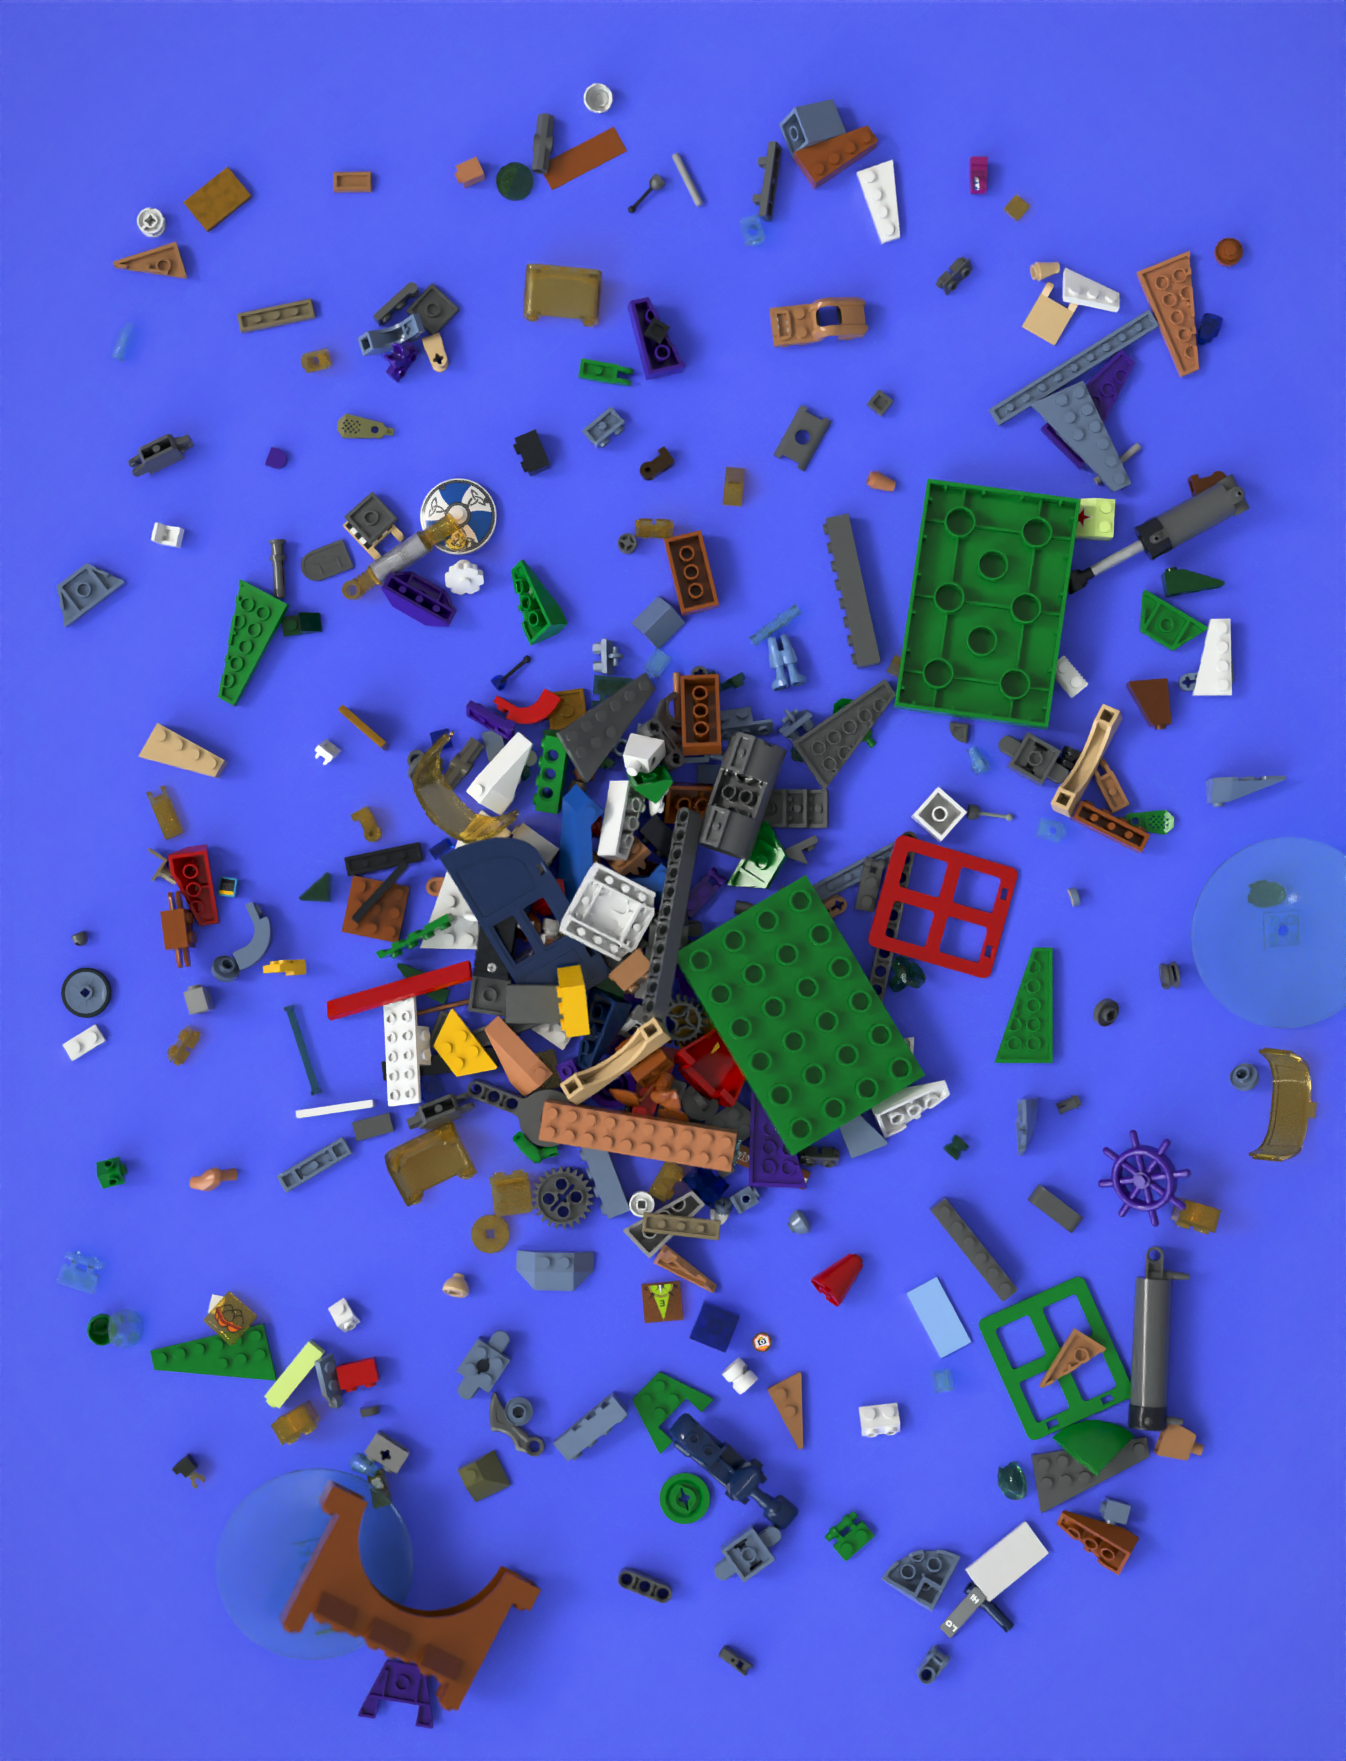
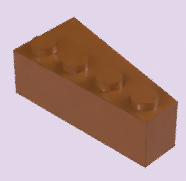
[793,125,878,190]

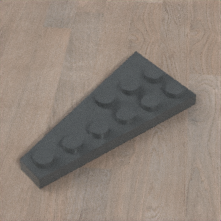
[556,673,655,783]
[1031,1436,1150,1513]

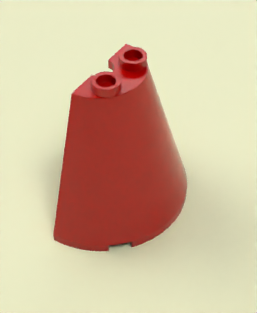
[674,1029,745,1107]

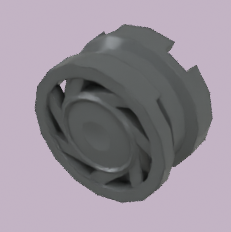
[1159,961,1180,990]

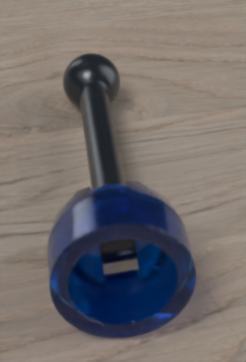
[490,655,531,692]

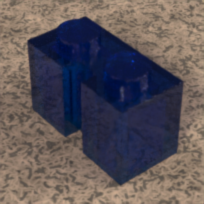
[682,1166,730,1207]

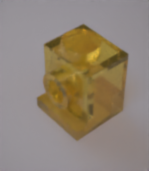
[301,348,332,373]

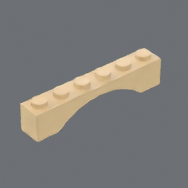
[1050,704,1122,818]
[560,1017,672,1106]

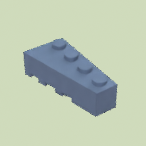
[553,1391,628,1461]

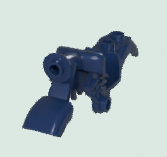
[670,1413,798,1529]

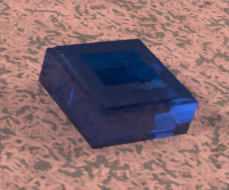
[430,728,453,752]

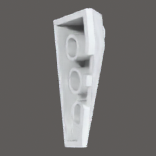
[466,732,533,816]

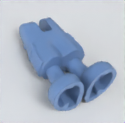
[768,634,807,691]

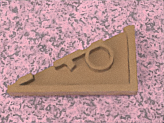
[767,1371,803,1450]

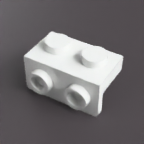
[859,1403,900,1437]

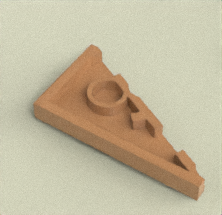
[113,242,188,279]
[653,1244,717,1293]
[1038,1328,1106,1388]

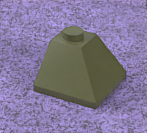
[458,1450,511,1502]

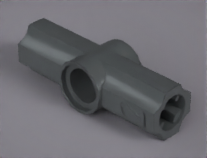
[532,113,555,174]
[438,737,485,793]

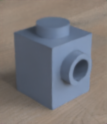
[1099,1496,1131,1525]

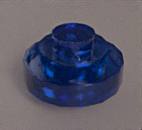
[420,1074,445,1102]

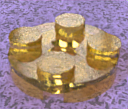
[471,1214,510,1254]

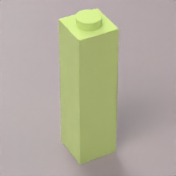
[264,1340,326,1408]

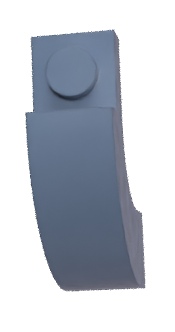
[358,313,425,356]
[233,902,273,970]

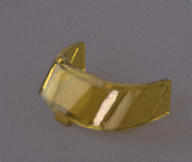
[412,730,520,843]
[1248,1048,1317,1162]

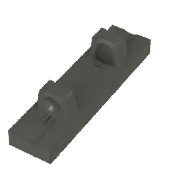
[752,141,782,222]

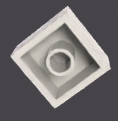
[911,787,967,842]

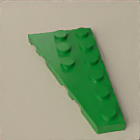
[994,948,1053,1063]

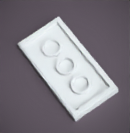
[965,1521,1049,1602]

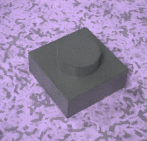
[867,390,894,417]

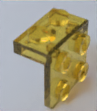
[489,1169,533,1217]

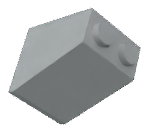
[511,823,560,875]

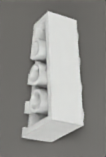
[597,781,646,860]

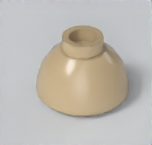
[442,1273,469,1298]

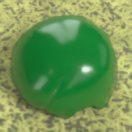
[87,1313,117,1346]

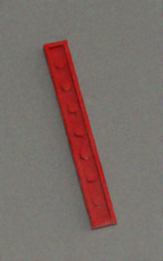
[327,960,473,1021]

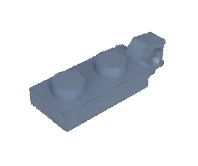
[314,1353,343,1409]

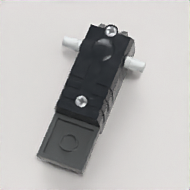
[464,911,534,1017]

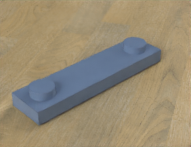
[276,1136,353,1193]

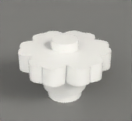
[445,560,484,595]

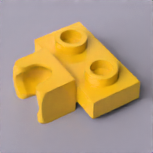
[263,959,306,976]

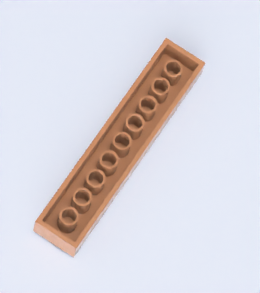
[539,1098,738,1172]

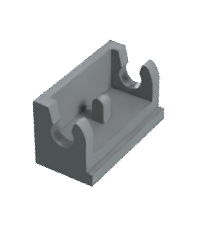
[617,1005,656,1039]

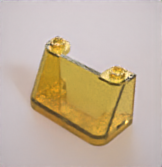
[523,264,603,327]
[384,1122,477,1207]

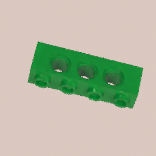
[533,732,569,814]

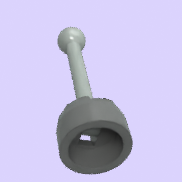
[966,804,1013,821]

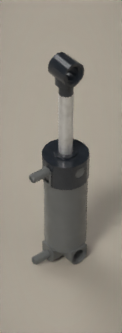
[1068,474,1250,595]

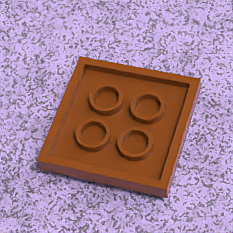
[342,875,410,942]

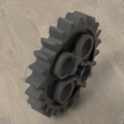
[531,1166,594,1229]

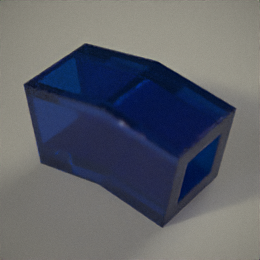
[428,838,455,860]

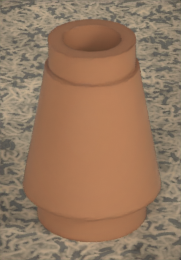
[866,470,896,492]

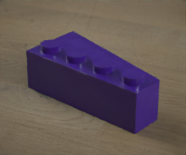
[627,297,686,380]

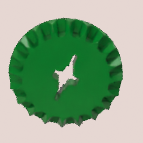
[659,1472,710,1524]

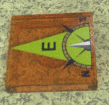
[641,1280,683,1323]

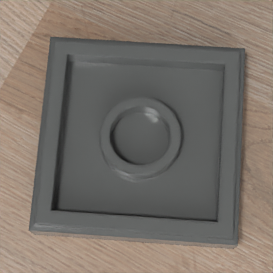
[406,283,460,335]
[345,491,398,546]

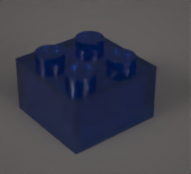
[689,1300,740,1353]

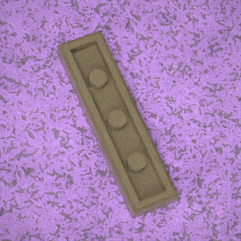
[237,299,316,333]
[642,1212,721,1240]

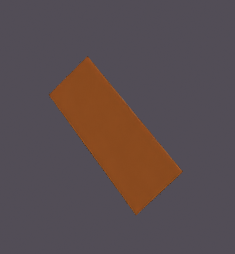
[543,127,627,190]

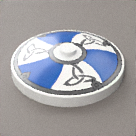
[420,478,497,555]

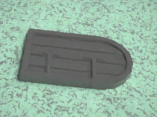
[301,539,354,581]

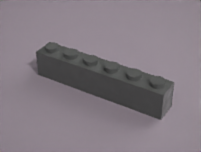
[928,1197,1018,1302]

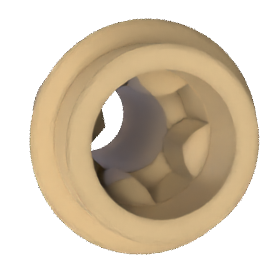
[1030,262,1060,281]

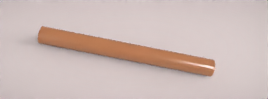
[673,672,682,749]

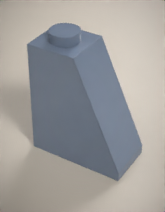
[839,1115,888,1158]

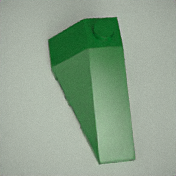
[511,560,568,645]

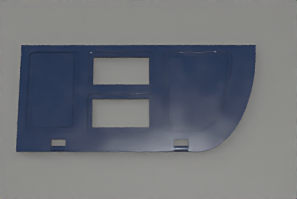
[439,837,611,991]

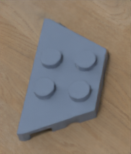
[57,563,126,628]

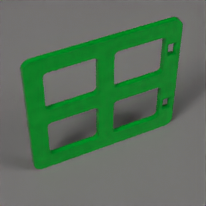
[978,1276,1131,1440]

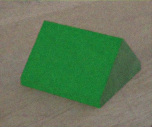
[626,765,673,804]

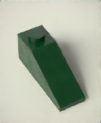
[1161,567,1225,597]

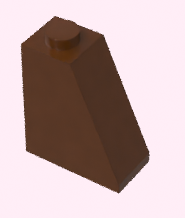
[1126,678,1172,730]

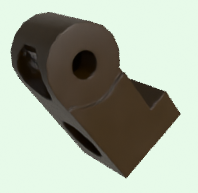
[640,446,675,481]

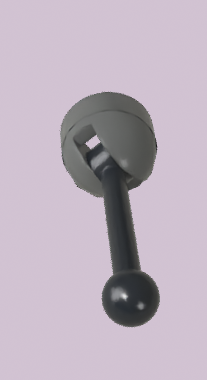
[628,173,666,213]

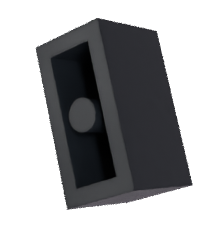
[513,429,551,476]

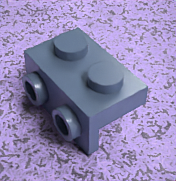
[582,407,626,449]

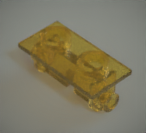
[635,518,673,539]
[167,1025,201,1066]

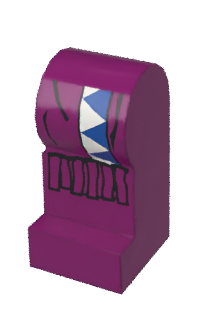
[969,156,988,194]

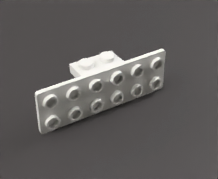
[383,996,431,1106]

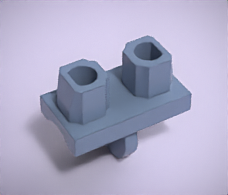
[593,639,624,675]
[778,709,815,742]

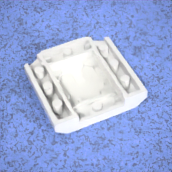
[559,862,655,961]

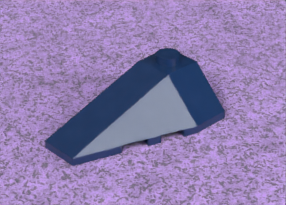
[577,987,632,1070]

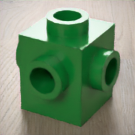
[96,1157,128,1189]

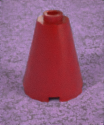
[811,1253,863,1307]

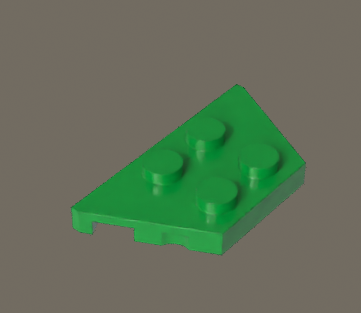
[1139,590,1208,651]
[727,821,788,889]

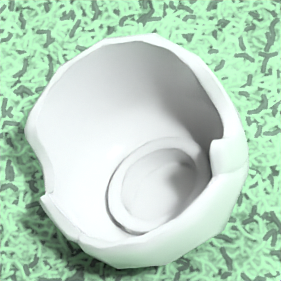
[584,83,613,113]

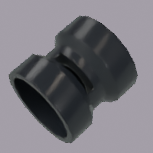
[1056,746,1081,771]

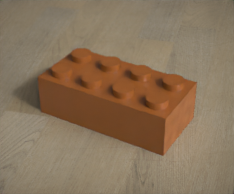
[664,530,719,616]
[680,674,722,756]

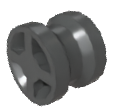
[618,533,637,554]

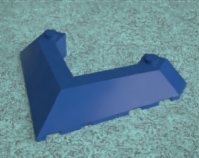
[556,784,667,920]

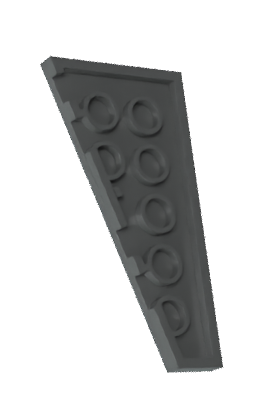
[791,679,896,791]

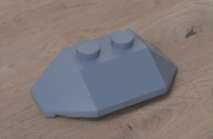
[516,1250,594,1291]

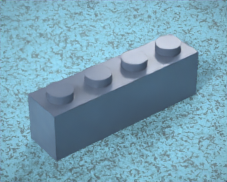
[579,1147,630,1219]

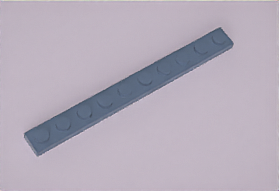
[988,310,1159,427]

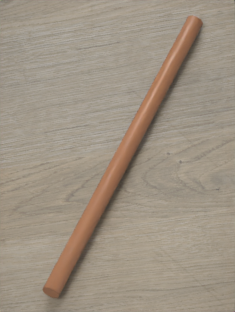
[417,999,469,1016]

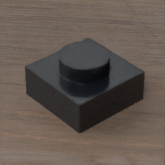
[644,318,670,345]

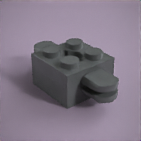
[998,732,1069,786]

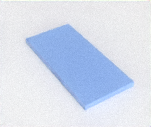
[906,1277,971,1358]

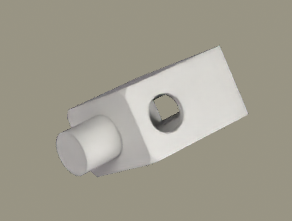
[623,733,666,776]

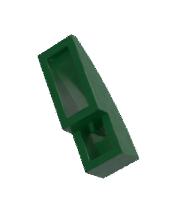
[397,963,451,1004]

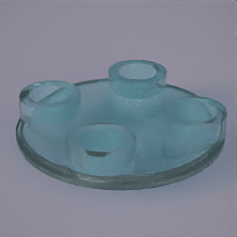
[108,1309,144,1348]

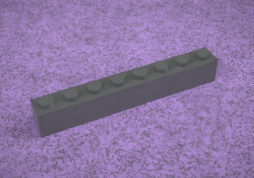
[822,514,881,669]

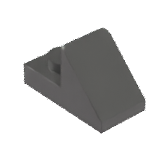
[785,835,819,865]

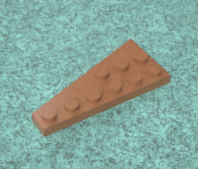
[1136,251,1199,378]

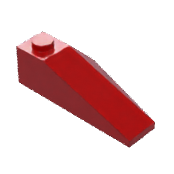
[168,844,219,926]

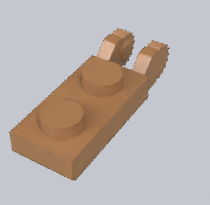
[1093,758,1130,813]

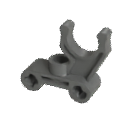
[638,691,684,772]

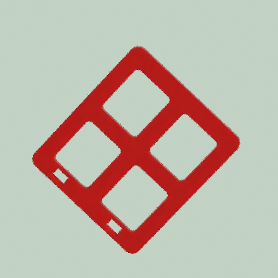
[868,835,1018,978]

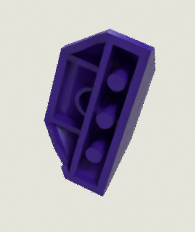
[381,571,457,627]

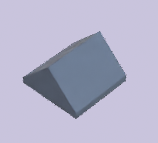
[632,596,685,650]

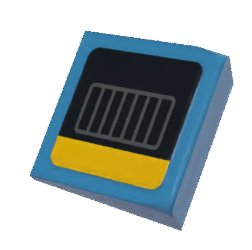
[217,876,240,898]

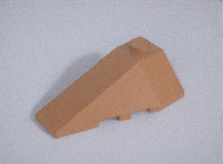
[484,1016,553,1096]

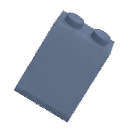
[779,99,846,159]

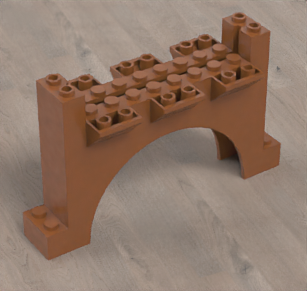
[279,1479,541,1711]

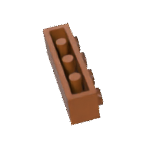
[1070,800,1150,853]

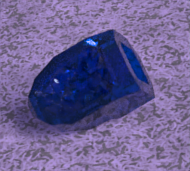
[1196,313,1223,346]

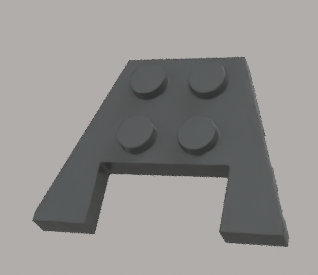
[704,1101,751,1180]

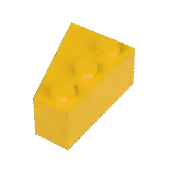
[556,965,590,1038]

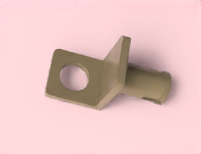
[147,847,176,885]

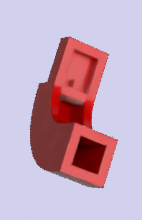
[493,689,564,725]

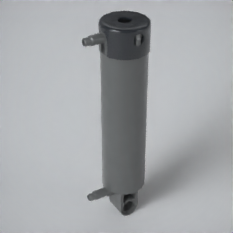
[1128,1246,1190,1431]

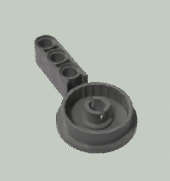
[467,1078,573,1147]

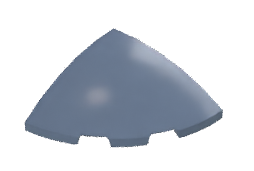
[1016,1097,1038,1156]
[882,1550,961,1612]

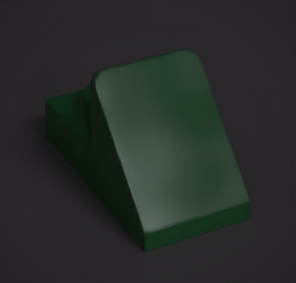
[282,612,322,637]

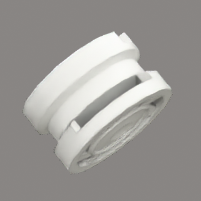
[137,207,166,238]

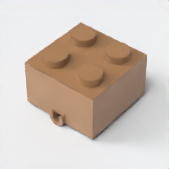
[608,948,650,995]

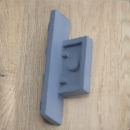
[720,707,774,741]

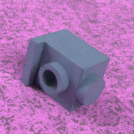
[729,1185,760,1214]

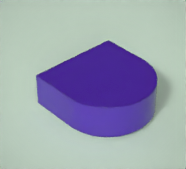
[265,446,287,469]

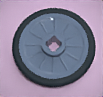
[61,968,111,1018]

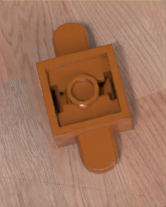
[160,891,197,968]

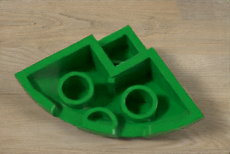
[1052,1420,1135,1476]

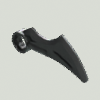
[490,1392,545,1457]

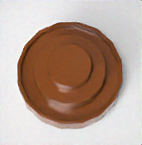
[1214,238,1243,267]

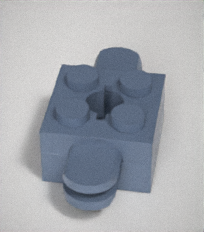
[457,1330,511,1399]
[714,1524,781,1583]

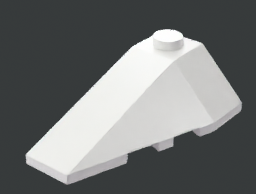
[871,1080,950,1138]

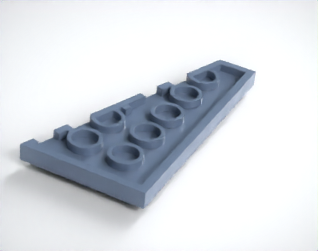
[1030,381,1131,493]

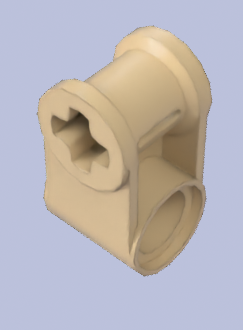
[422,333,449,372]

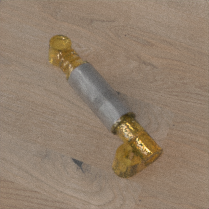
[342,512,469,600]

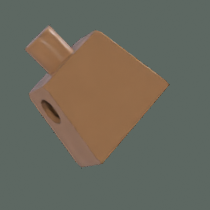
[1153,1424,1204,1461]

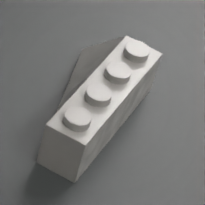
[623,1189,705,1258]

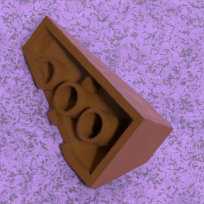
[1056,1510,1139,1575]

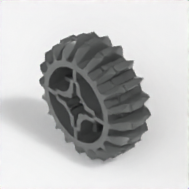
[658,994,707,1047]

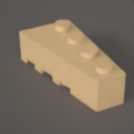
[139,723,228,779]

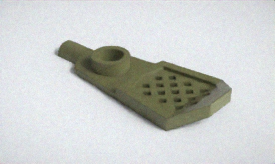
[337,413,394,439]

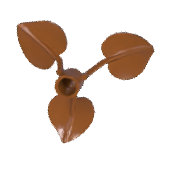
[608,1072,690,1122]

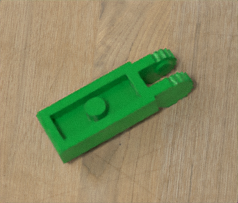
[578,358,634,386]

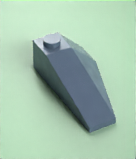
[1206,776,1286,807]

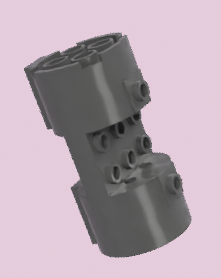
[698,732,787,861]

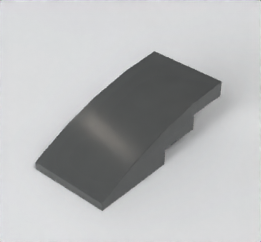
[762,789,829,828]

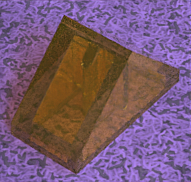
[722,467,745,507]

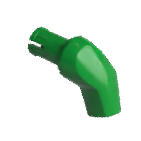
[513,1131,559,1163]

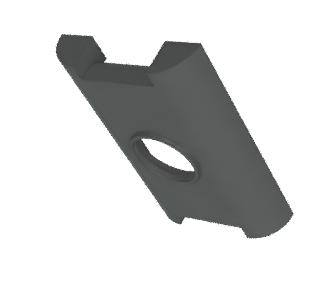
[773,405,832,472]

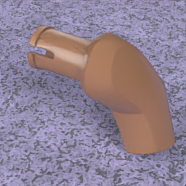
[190,1167,238,1191]

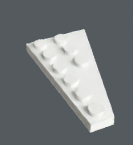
[420,834,480,949]

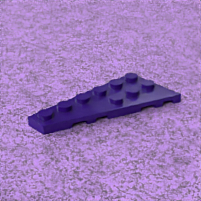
[1040,349,1135,470]
[749,1090,807,1188]

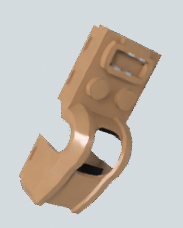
[769,297,868,347]

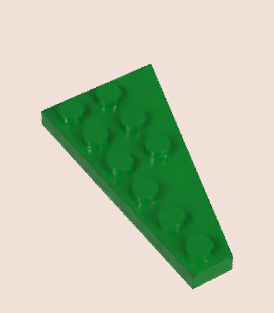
[218,579,290,707]
[150,1323,277,1381]

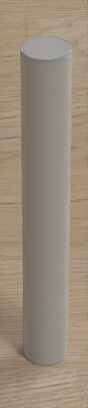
[672,153,703,207]
[1093,443,1141,485]

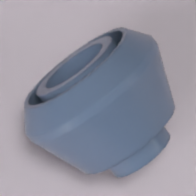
[787,1210,811,1235]

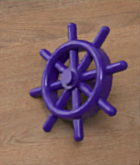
[1098,1130,1191,1227]

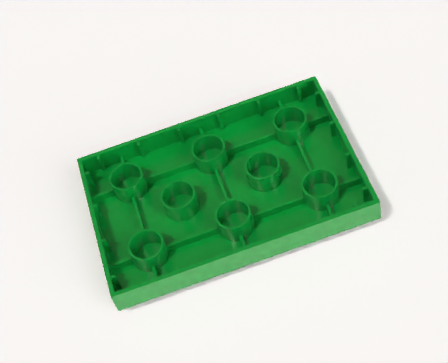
[894,479,1081,730]
[677,875,925,1156]

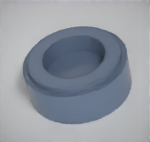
[1067,887,1081,907]

